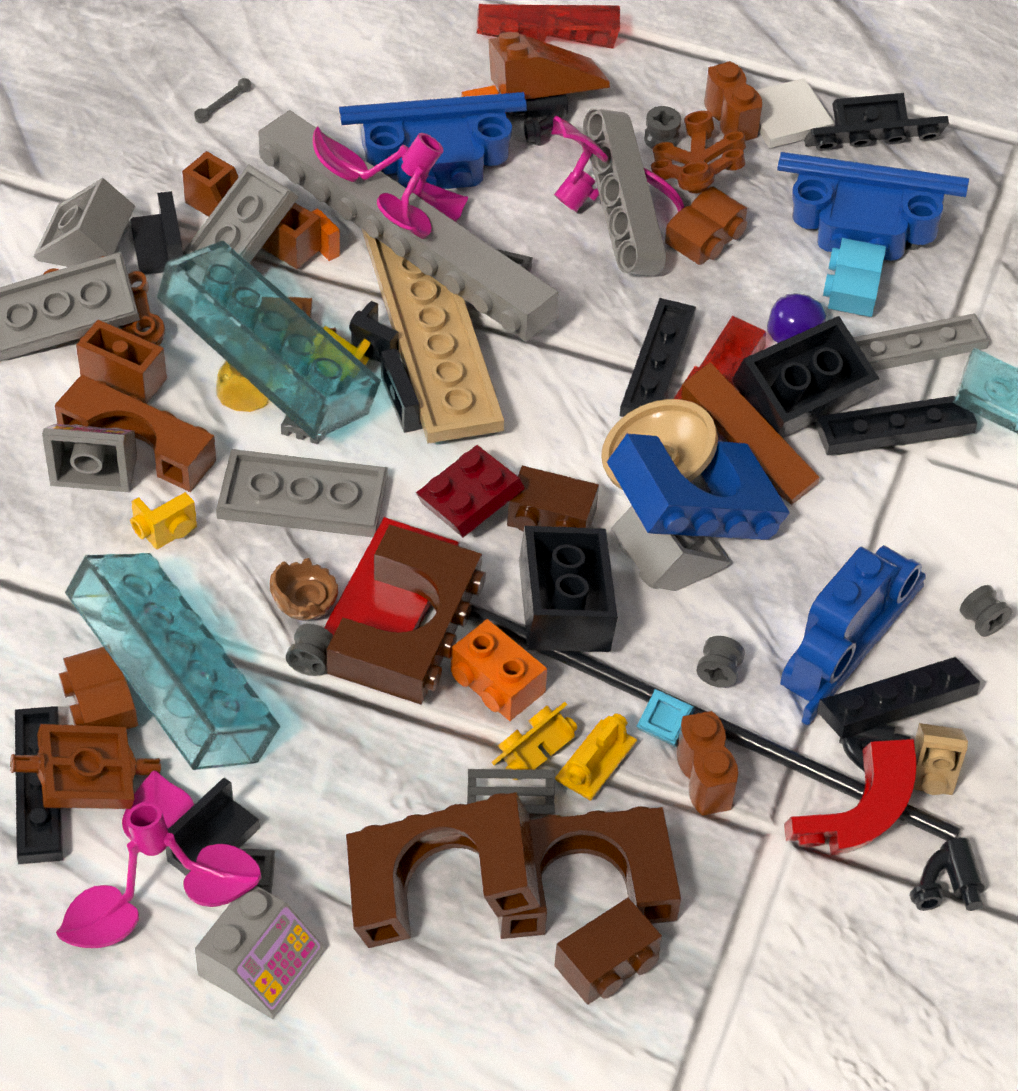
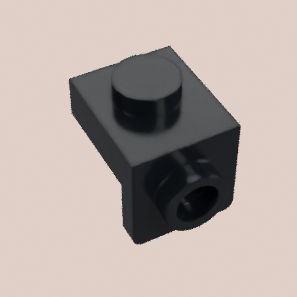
[349,301,398,363]

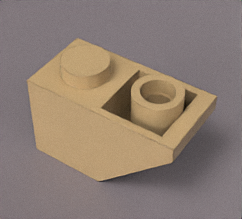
[913,723,968,795]

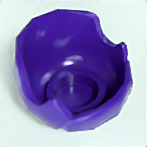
[767,293,827,343]

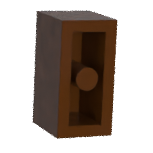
[507,465,599,532]
[554,897,662,1005]

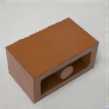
[76,320,167,404]

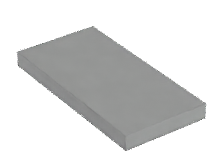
[0,252,140,361]
[216,449,388,537]

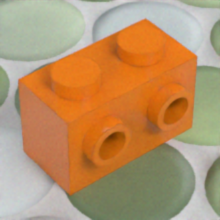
[451,619,547,721]

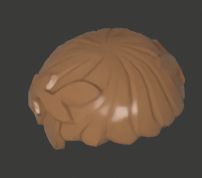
[270,558,338,621]

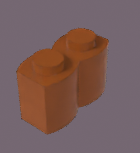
[704,61,762,141]
[665,186,747,265]
[58,644,139,729]
[677,711,738,816]

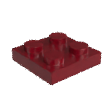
[416,445,525,538]

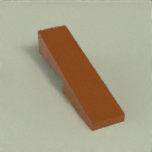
[681,362,820,505]

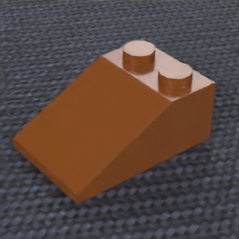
[488,32,610,100]

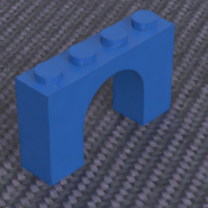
[607,433,790,540]

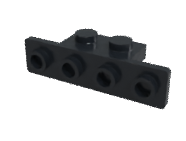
[804,93,949,150]

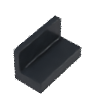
[130,191,184,275]
[381,348,423,433]
[166,777,260,876]

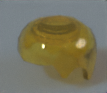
[216,354,275,412]

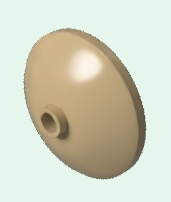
[601,399,718,490]

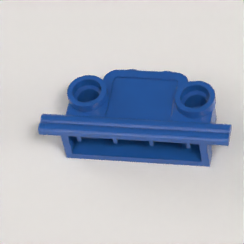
[339,92,527,189]
[777,152,969,261]
[780,545,926,725]

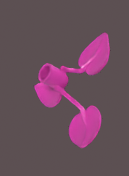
[551,116,684,213]
[312,126,468,239]
[56,770,262,948]

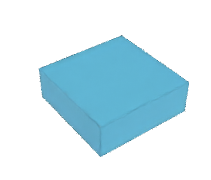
[636,689,695,747]

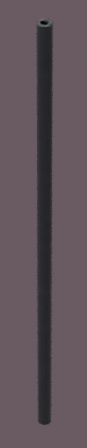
[469,602,961,841]

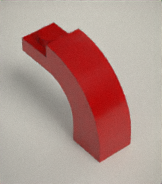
[784,739,916,856]

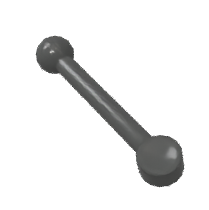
[194,78,251,123]

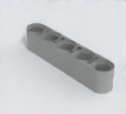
[583,108,666,276]

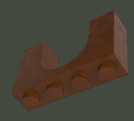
[327,524,486,705]
[346,792,541,948]
[497,806,681,939]

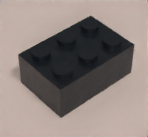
[732,316,880,438]
[519,526,618,652]

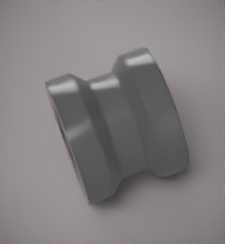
[644,106,681,149]
[959,585,1013,637]
[286,624,333,676]
[696,636,745,688]

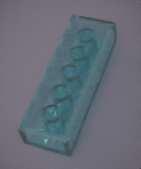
[157,240,381,440]
[65,553,281,770]

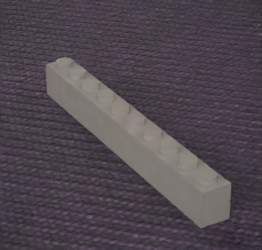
[258,110,558,342]

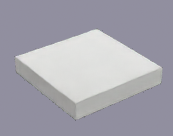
[756,78,834,148]

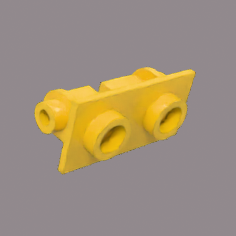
[491,702,578,780]
[555,713,637,801]

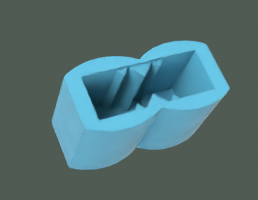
[823,238,886,317]

